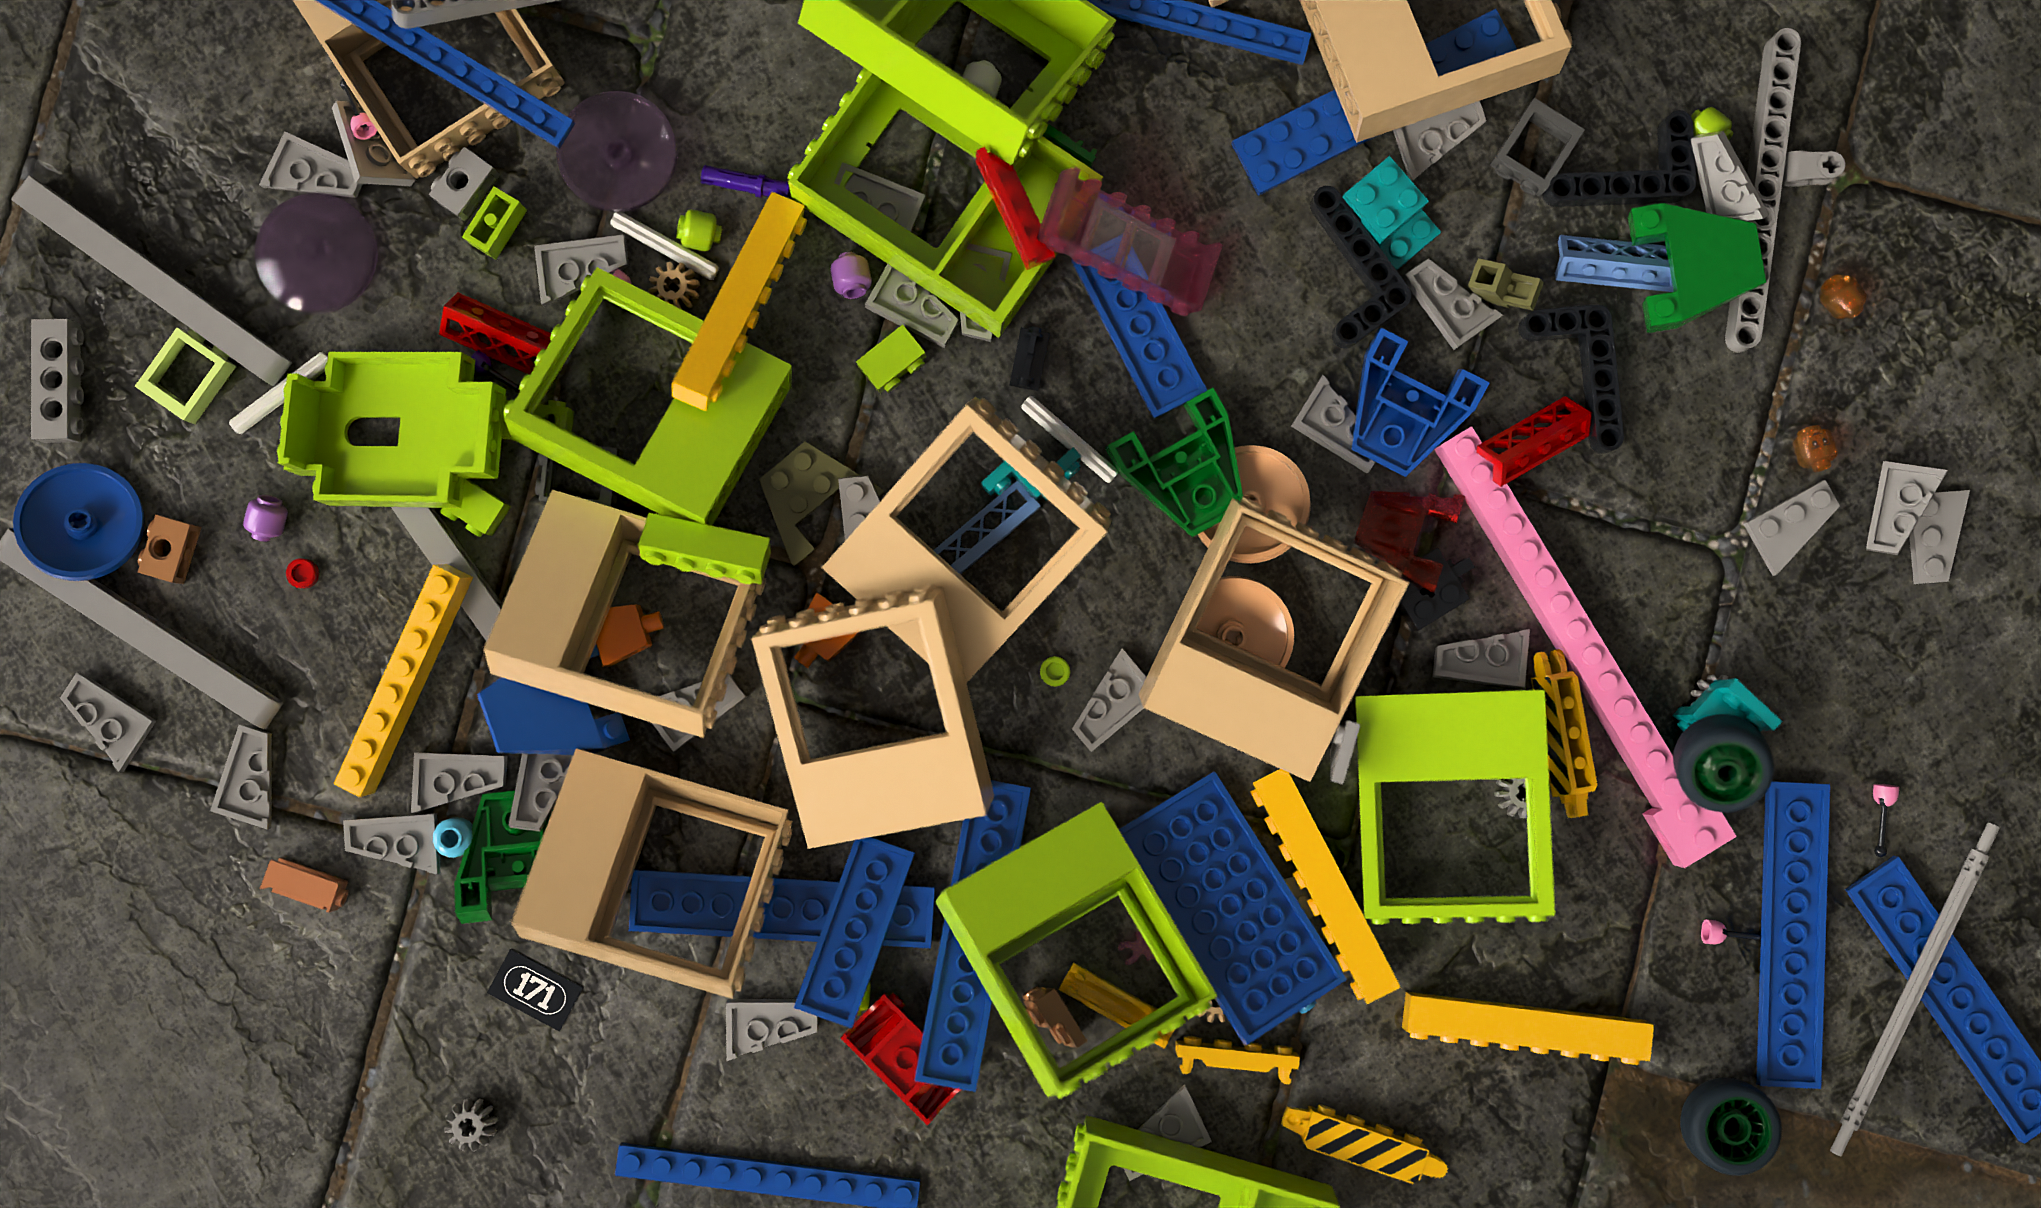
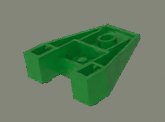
[1628,203,1766,333]
[1105,388,1243,537]
[454,791,553,924]

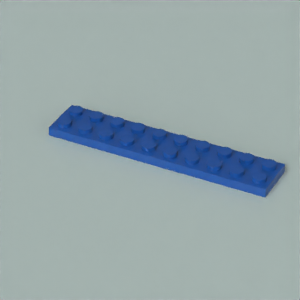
[1231,9,1517,196]
[914,780,1031,1092]
[1756,781,1830,1089]
[1845,856,2041,1144]
[629,869,935,948]

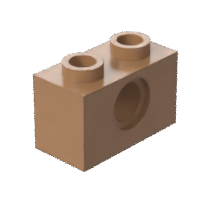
[138,515,202,584]

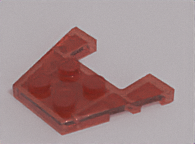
[1354,491,1465,592]

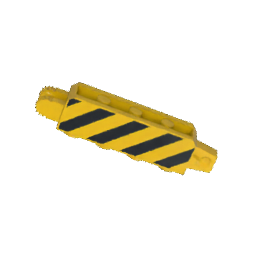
[1531,649,1597,818]
[1281,1104,1448,1184]

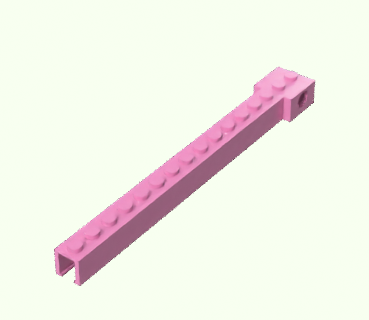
[1434,426,1737,868]

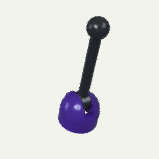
[471,350,520,393]

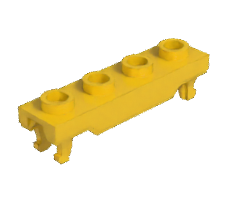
[1059,962,1175,1049]
[1175,1036,1300,1084]

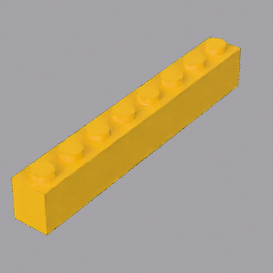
[672,192,807,411]
[334,564,473,797]
[1250,769,1401,1004]
[1402,992,1654,1065]

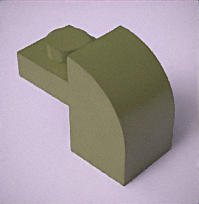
[1468,258,1544,311]

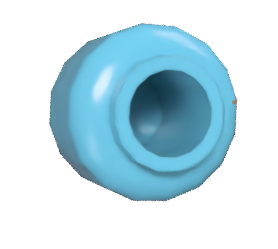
[433,817,473,858]

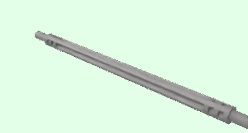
[1830,822,2000,1156]

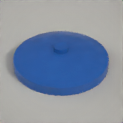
[13,463,145,581]

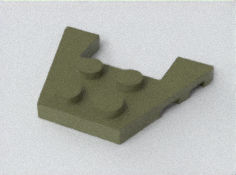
[759,441,884,567]

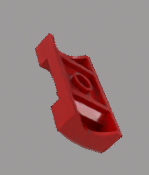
[841,992,962,1125]

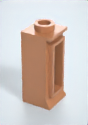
[260,858,348,913]

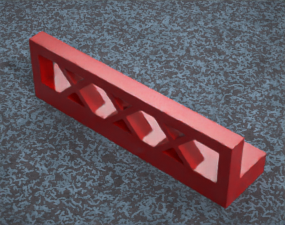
[976,146,1055,270]
[439,292,551,375]
[1476,396,1592,486]

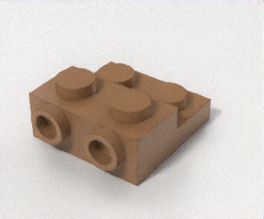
[1022,986,1087,1048]

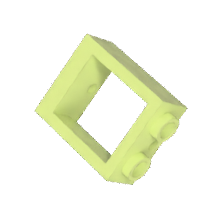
[135,328,236,424]

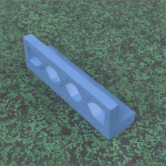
[1555,235,1673,292]
[933,481,1041,575]

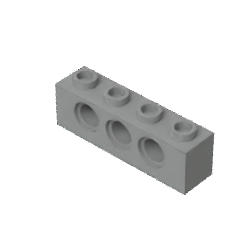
[31,319,84,443]

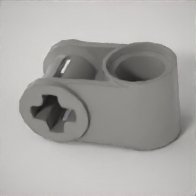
[1783,151,1845,187]

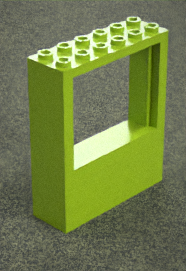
[504,267,792,526]
[1355,690,1555,924]
[935,802,1217,1099]

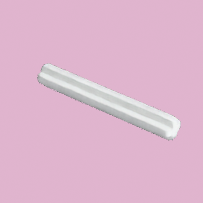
[611,211,719,280]
[229,352,328,434]
[1022,396,1118,483]

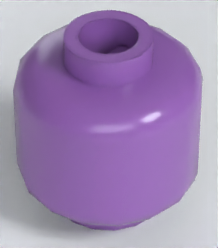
[830,252,872,299]
[243,495,288,542]

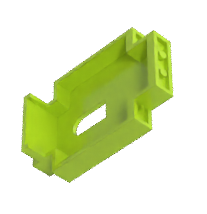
[277,352,506,508]

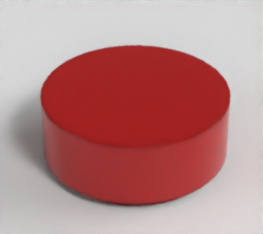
[286,558,319,589]

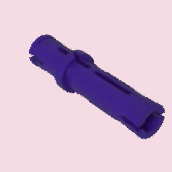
[701,165,791,199]

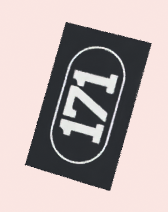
[487,949,583,1032]

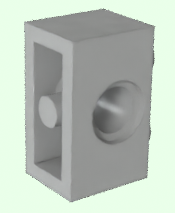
[429,147,500,222]

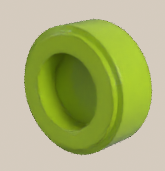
[1040,657,1070,687]

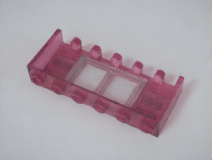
[1036,166,1223,316]

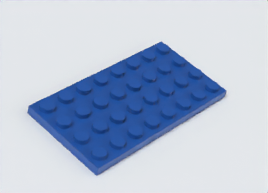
[1119,771,1347,1046]

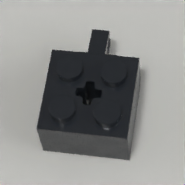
[1397,548,1475,632]

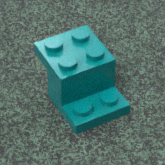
[1342,156,1441,271]
[981,441,1081,502]
[1672,679,1782,732]

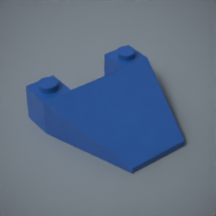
[1351,328,1490,477]
[477,644,630,755]

